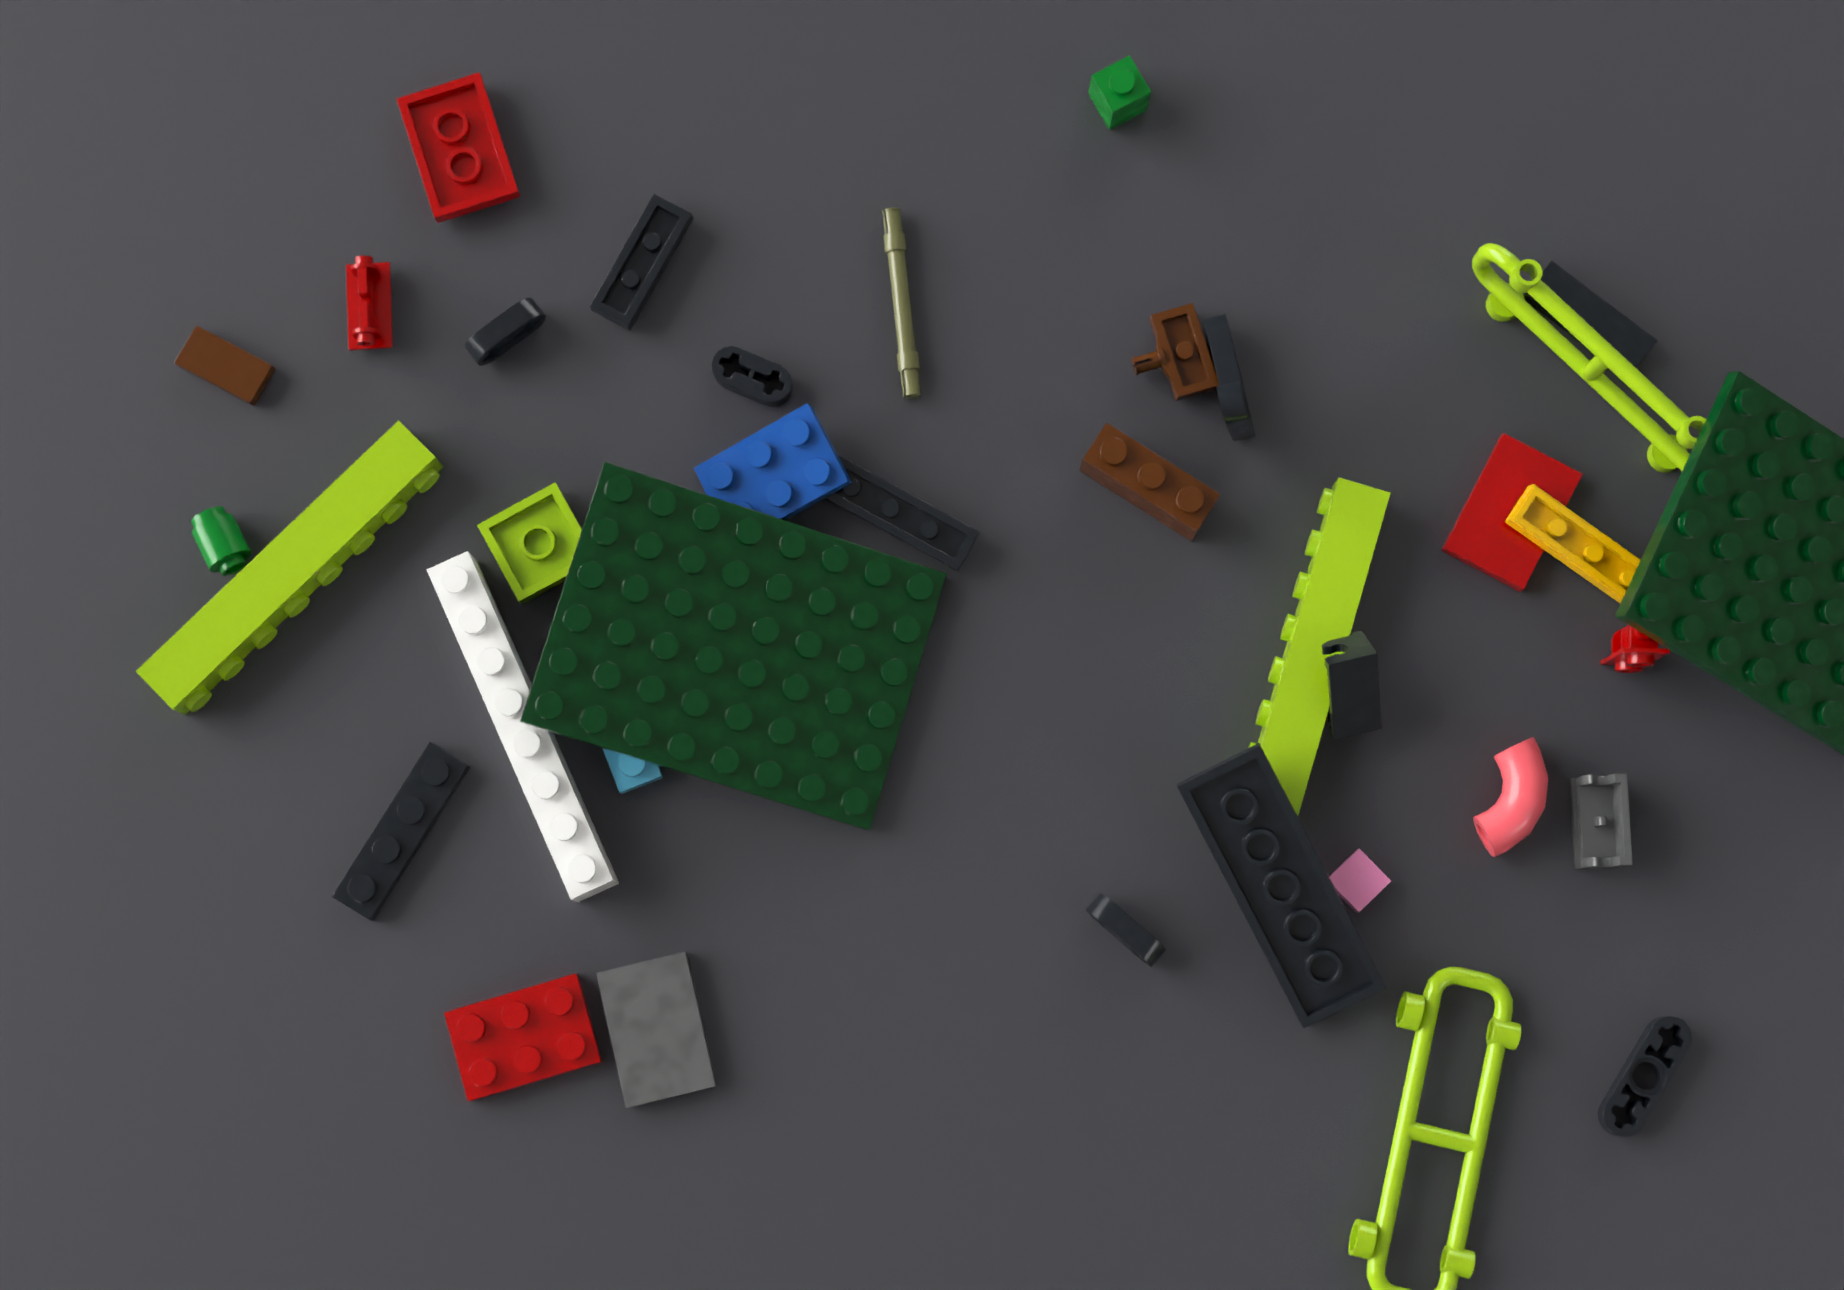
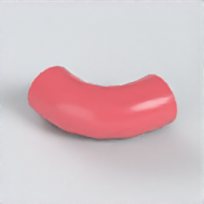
[1473,737,1549,858]

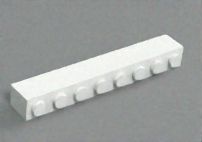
[426,551,619,902]

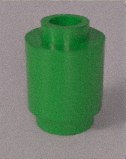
[191,506,252,576]

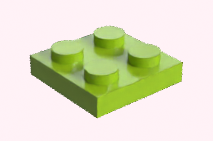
[477,482,582,605]

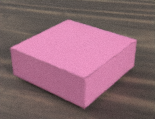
[1329,848,1391,913]

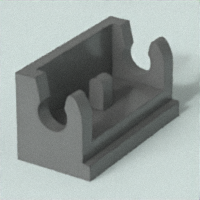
[1569,773,1633,869]

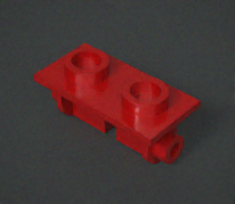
[346,255,393,351]
[1600,625,1670,673]

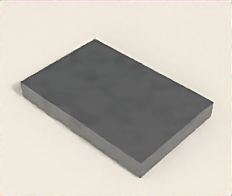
[596,952,717,1108]

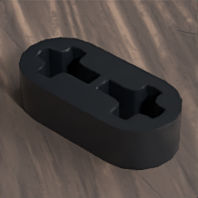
[465,297,546,366]
[712,346,793,407]
[1086,893,1166,967]

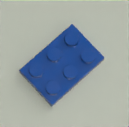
[694,403,852,520]

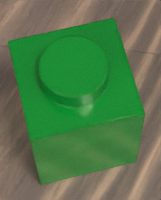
[1088,55,1151,130]

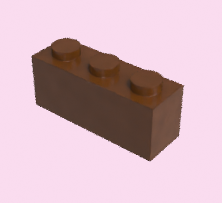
[1079,422,1221,541]

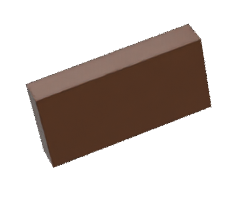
[174,325,276,406]

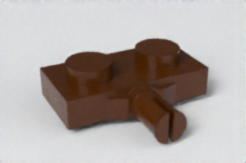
[1131,303,1219,401]

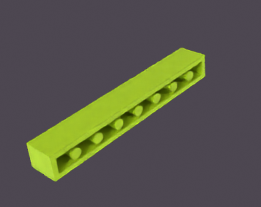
[136,420,444,715]
[1248,477,1391,816]

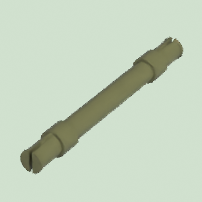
[882,207,922,399]

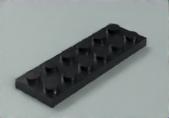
[1177,743,1386,1029]

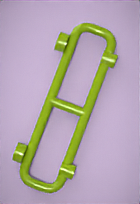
[1472,243,1706,473]
[1348,967,1521,1290]

